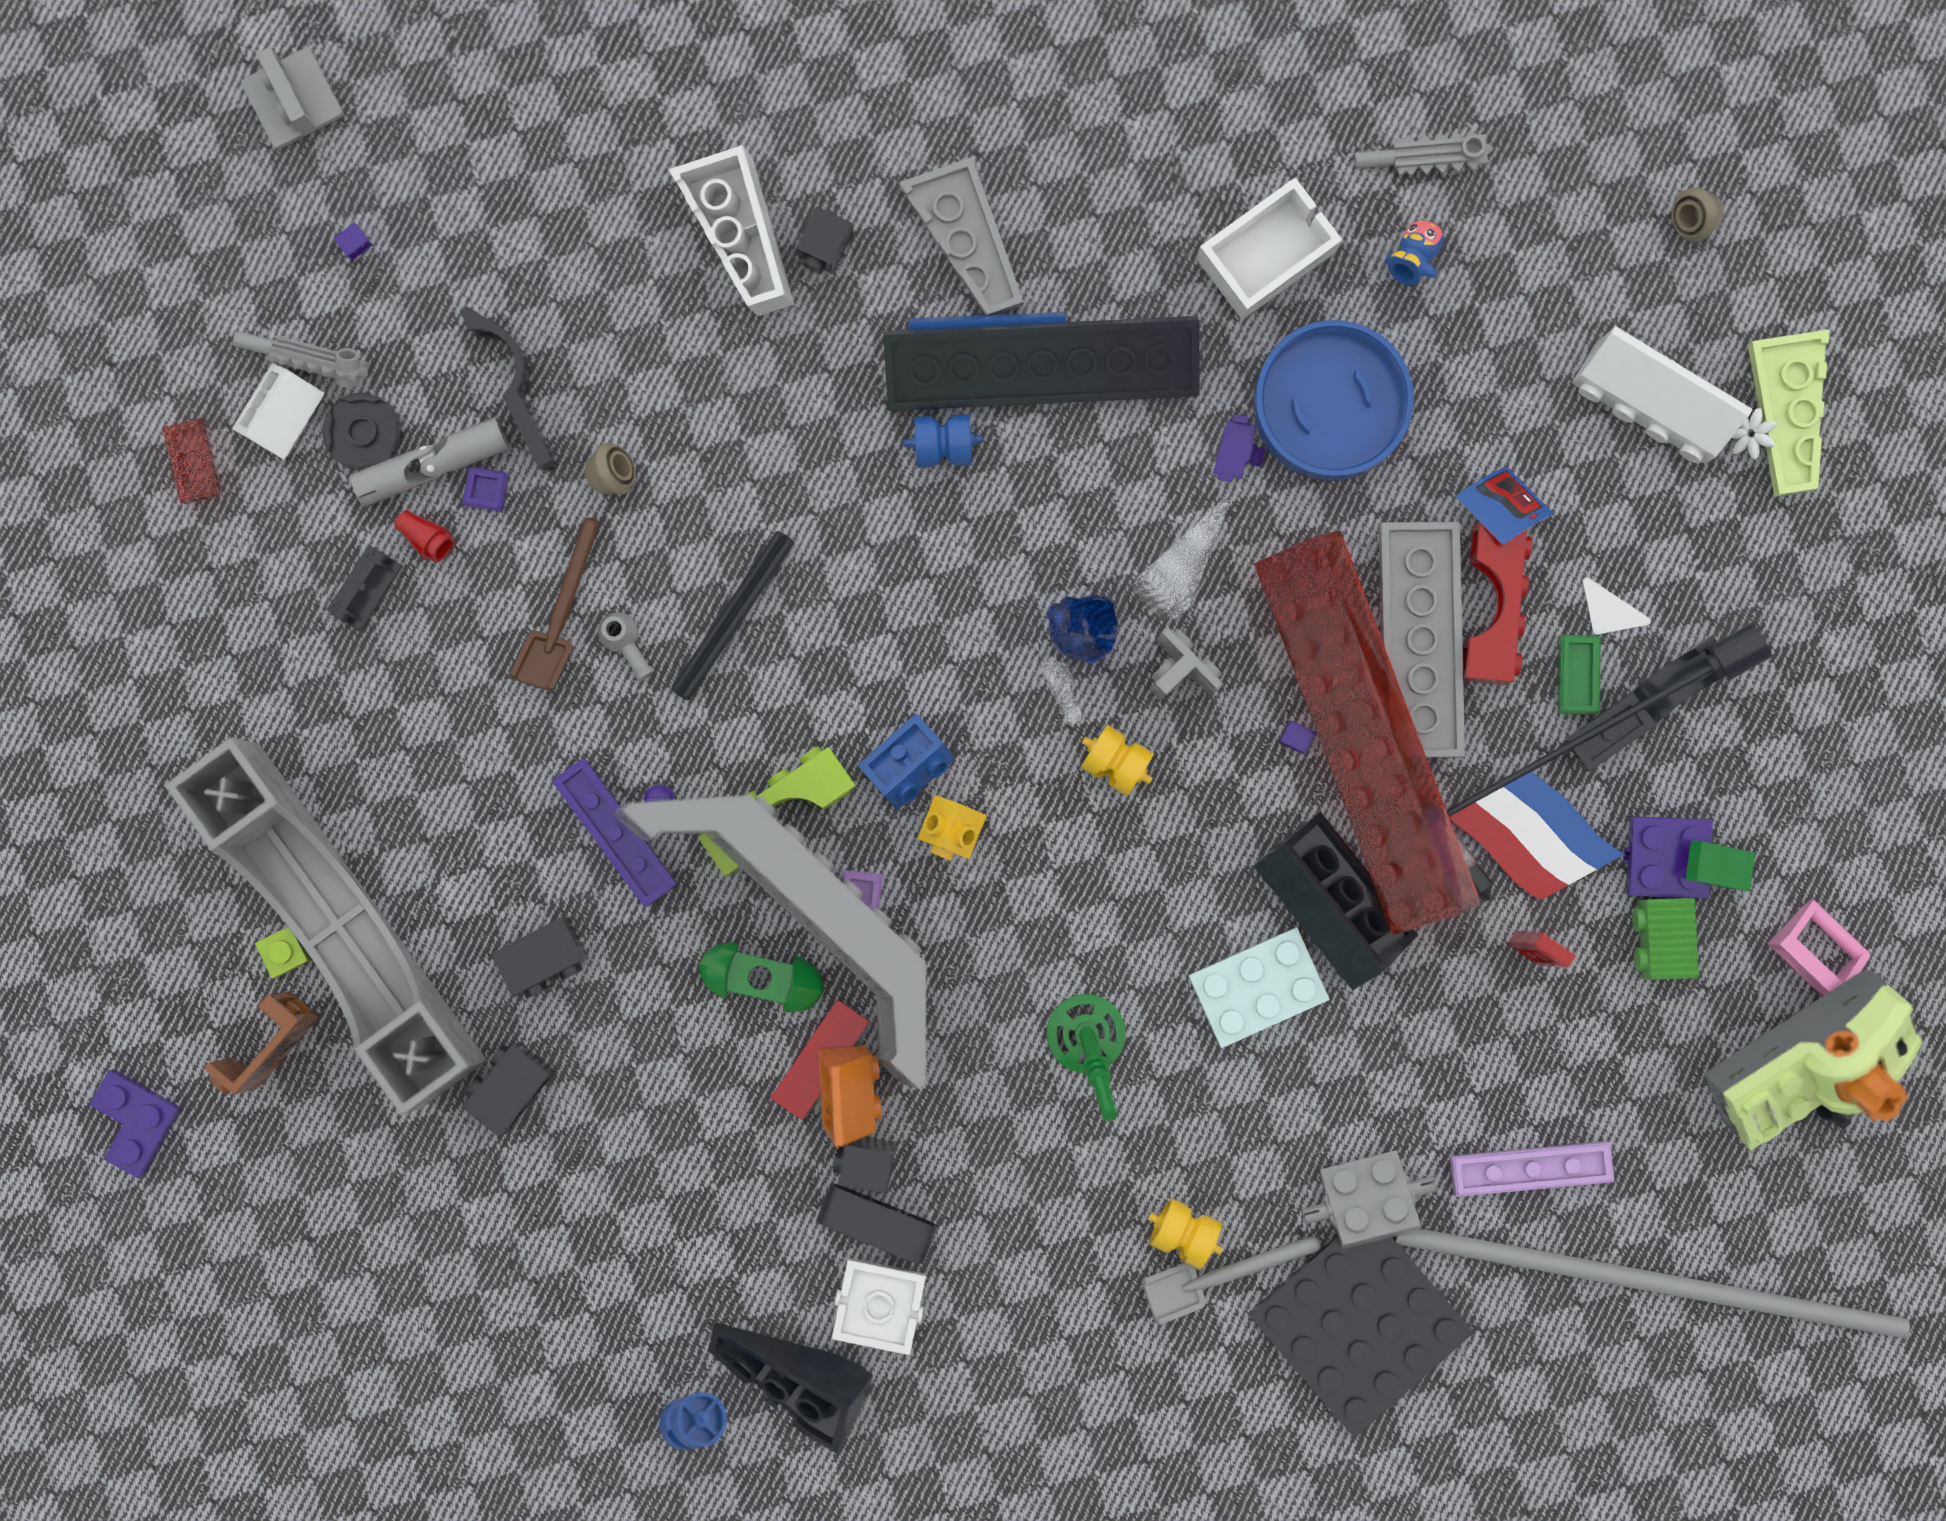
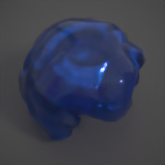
[1047,595,1119,664]

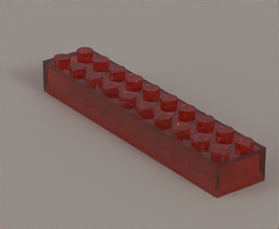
[1254,531,1481,935]

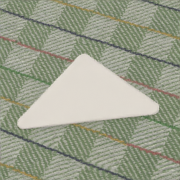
[1583,577,1651,635]

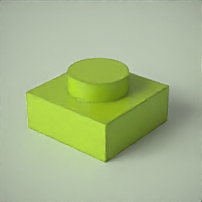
[255,927,312,979]

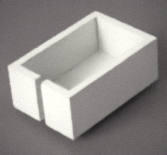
[1196,178,1342,320]

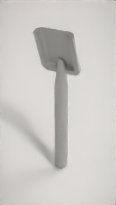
[1142,1236,1321,1325]

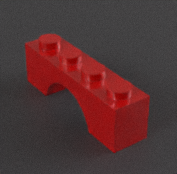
[1463,521,1532,685]

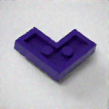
[89,1069,182,1179]

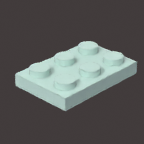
[1188,927,1330,1048]

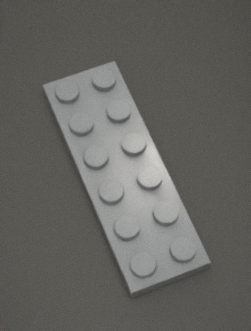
[1379,522,1465,758]

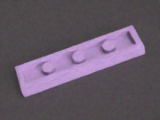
[1450,1141,1614,1197]

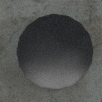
[322,392,403,471]

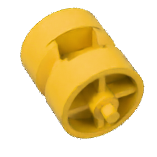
[1080,724,1154,797]
[1148,1198,1223,1270]

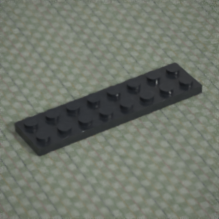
[883,316,1200,411]

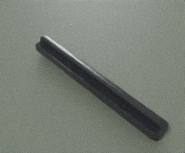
[672,531,794,701]

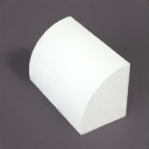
[232,363,325,460]

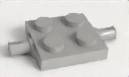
[1302,1150,1438,1249]

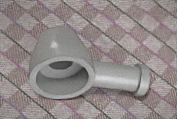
[598,612,655,682]

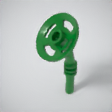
[1047,994,1126,1121]

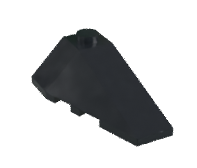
[708,1323,873,1454]

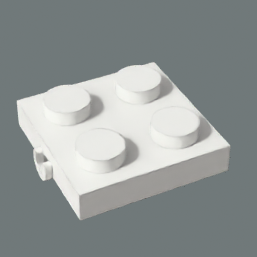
[832,1258,926,1355]

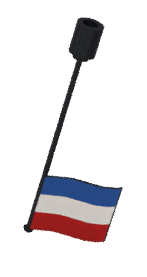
[1438,623,1773,900]

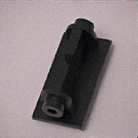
[326,545,402,631]

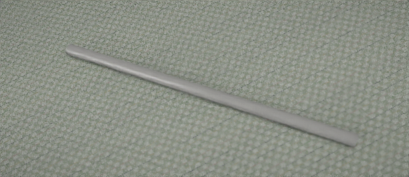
[1393,1228,1910,1339]

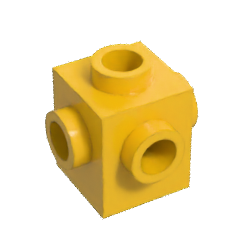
[917,795,987,861]

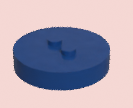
[1253,320,1414,481]

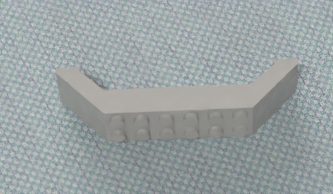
[613,795,926,1089]

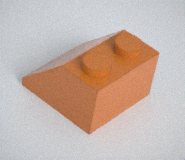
[818,1045,882,1147]

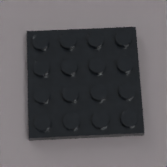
[1247,1234,1474,1438]

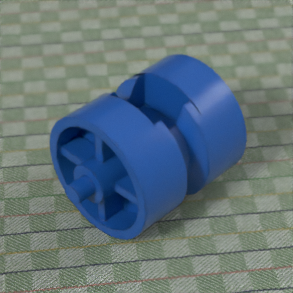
[904,414,983,468]
[659,1392,727,1451]

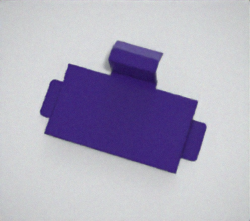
[1213,415,1266,482]

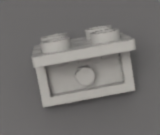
[241,47,344,149]
[1150,627,1223,701]

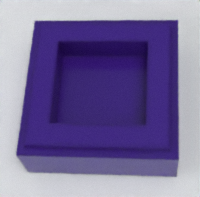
[462,466,510,513]

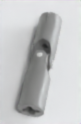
[349,416,510,507]

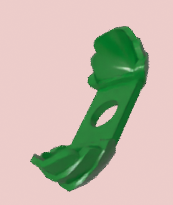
[699,942,824,1013]

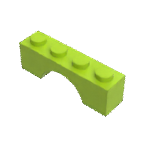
[698,746,858,877]

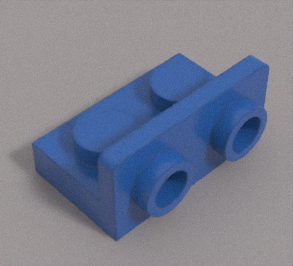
[857,713,955,809]

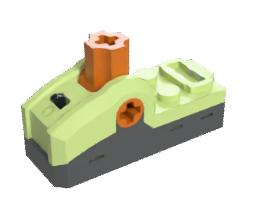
[1704,970,1922,1151]

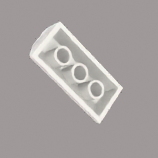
[1572,326,1753,464]

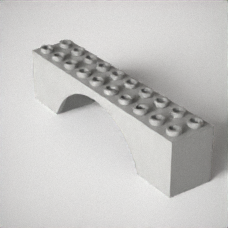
[164,737,487,1115]

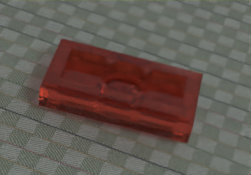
[162,418,222,505]

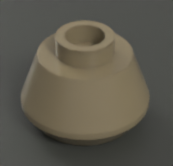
[1671,187,1724,242]
[585,443,636,495]

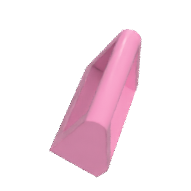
[1767,899,1871,997]

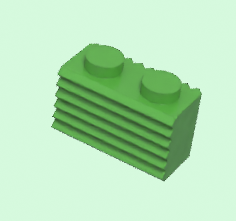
[1632,898,1699,980]

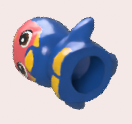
[1384,220,1444,286]

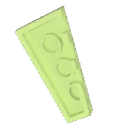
[1748,329,1830,497]

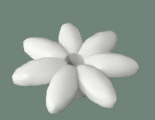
[1732,408,1777,459]

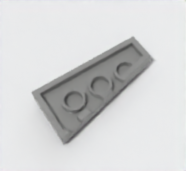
[899,157,1024,315]

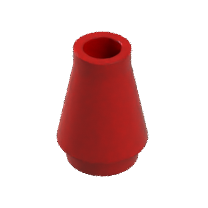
[394,510,454,563]

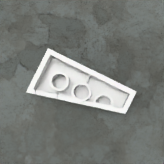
[668,145,794,316]

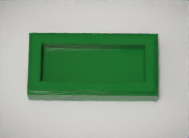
[1557,635,1601,715]
[1686,841,1755,892]

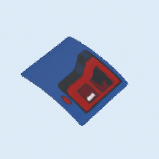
[1456,467,1554,544]

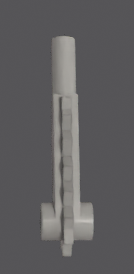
[1354,129,1494,177]
[233,331,368,388]

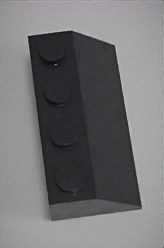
[1254,811,1418,991]

